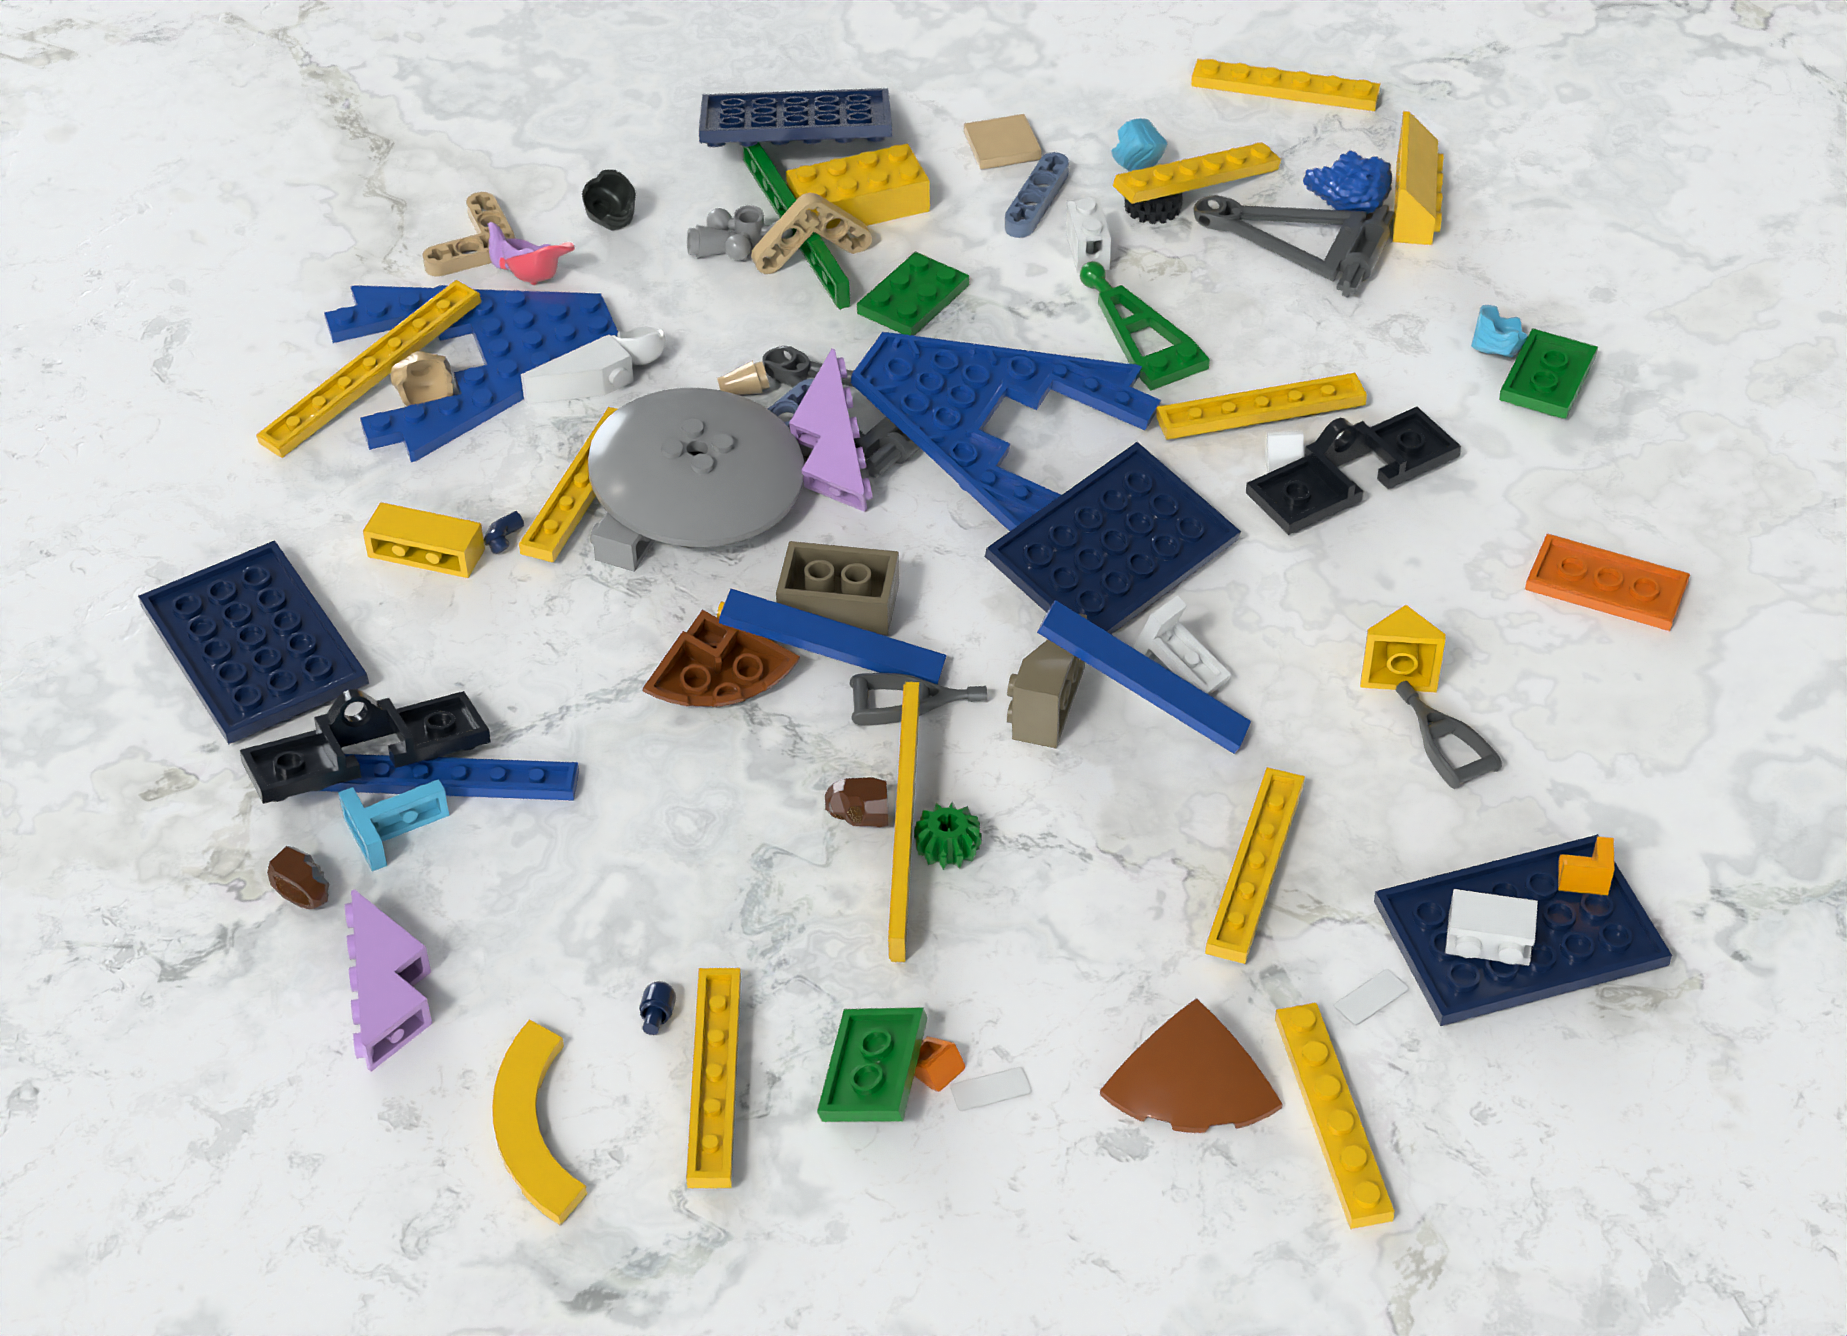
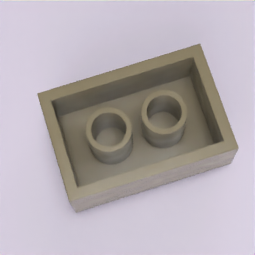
[776,541,899,635]

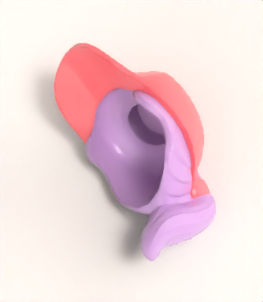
[488,222,575,285]

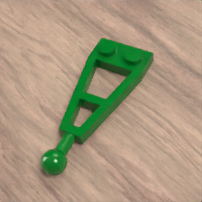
[1079,261,1210,391]

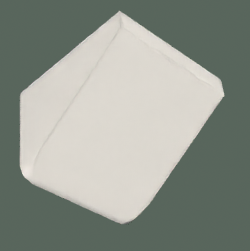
[1265,431,1303,473]

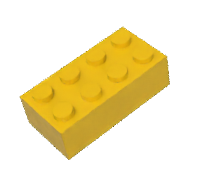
[786,143,930,236]

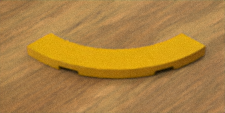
[492,1019,587,1225]

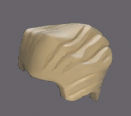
[391,351,453,407]

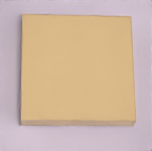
[964,114,1042,170]

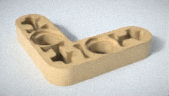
[422,192,515,277]
[751,193,872,274]

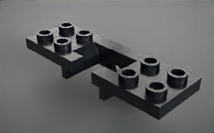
[1246,406,1461,535]
[240,689,491,804]

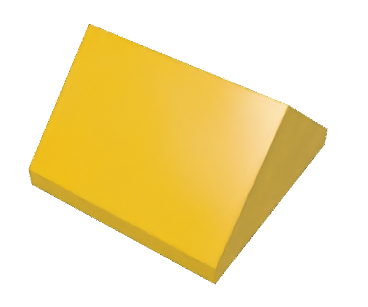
[1360,605,1446,693]

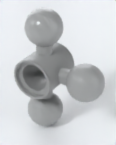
[706,205,793,260]

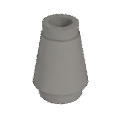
[687,225,735,258]

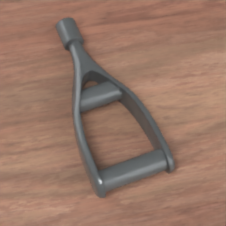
[849,673,987,726]
[1396,681,1502,789]

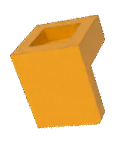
[1558,836,1614,895]

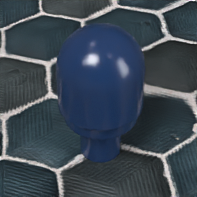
[639,981,676,1035]

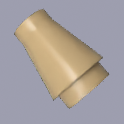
[717,360,770,395]

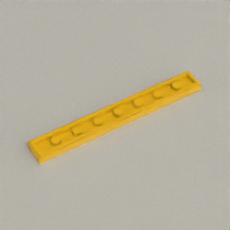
[256,280,482,458]
[888,682,920,962]

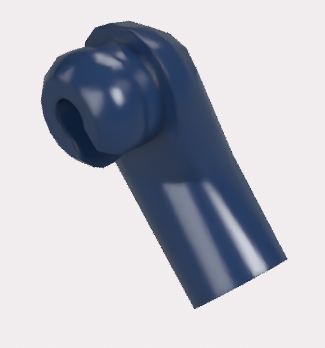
[484,511,524,554]

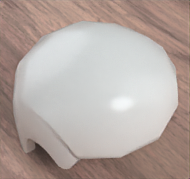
[612,326,666,365]

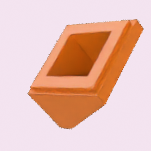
[914,1036,965,1092]

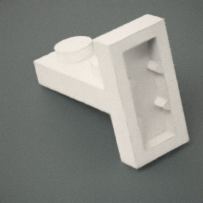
[1133,595,1231,695]

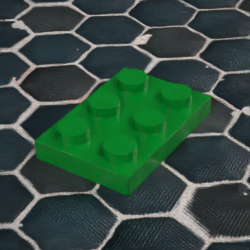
[857,251,969,336]
[1499,328,1598,419]
[817,1007,928,1122]

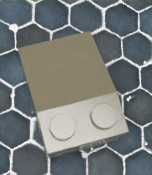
[1007,614,1087,749]

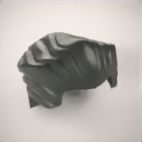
[581,170,636,231]

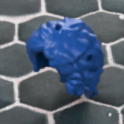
[1303,150,1393,215]

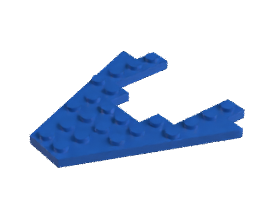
[324,285,618,462]
[850,332,1161,531]

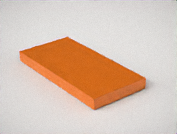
[1525,534,1690,631]

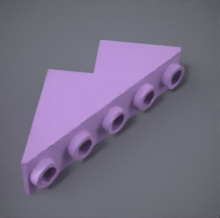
[789,349,873,512]
[345,889,432,1072]

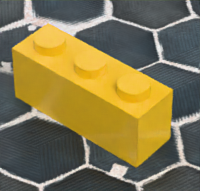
[363,502,485,578]

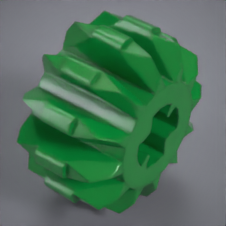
[914,801,982,870]

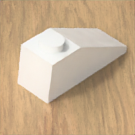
[521,334,634,404]

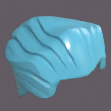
[1111,118,1167,172]
[1471,305,1528,357]

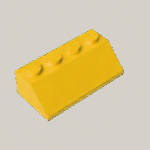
[1392,111,1444,245]

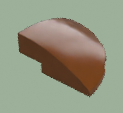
[642,609,800,707]
[1100,998,1282,1133]

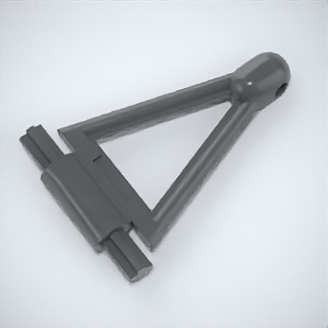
[1193,195,1395,297]
[762,346,920,478]

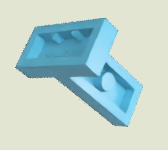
[338,779,450,872]

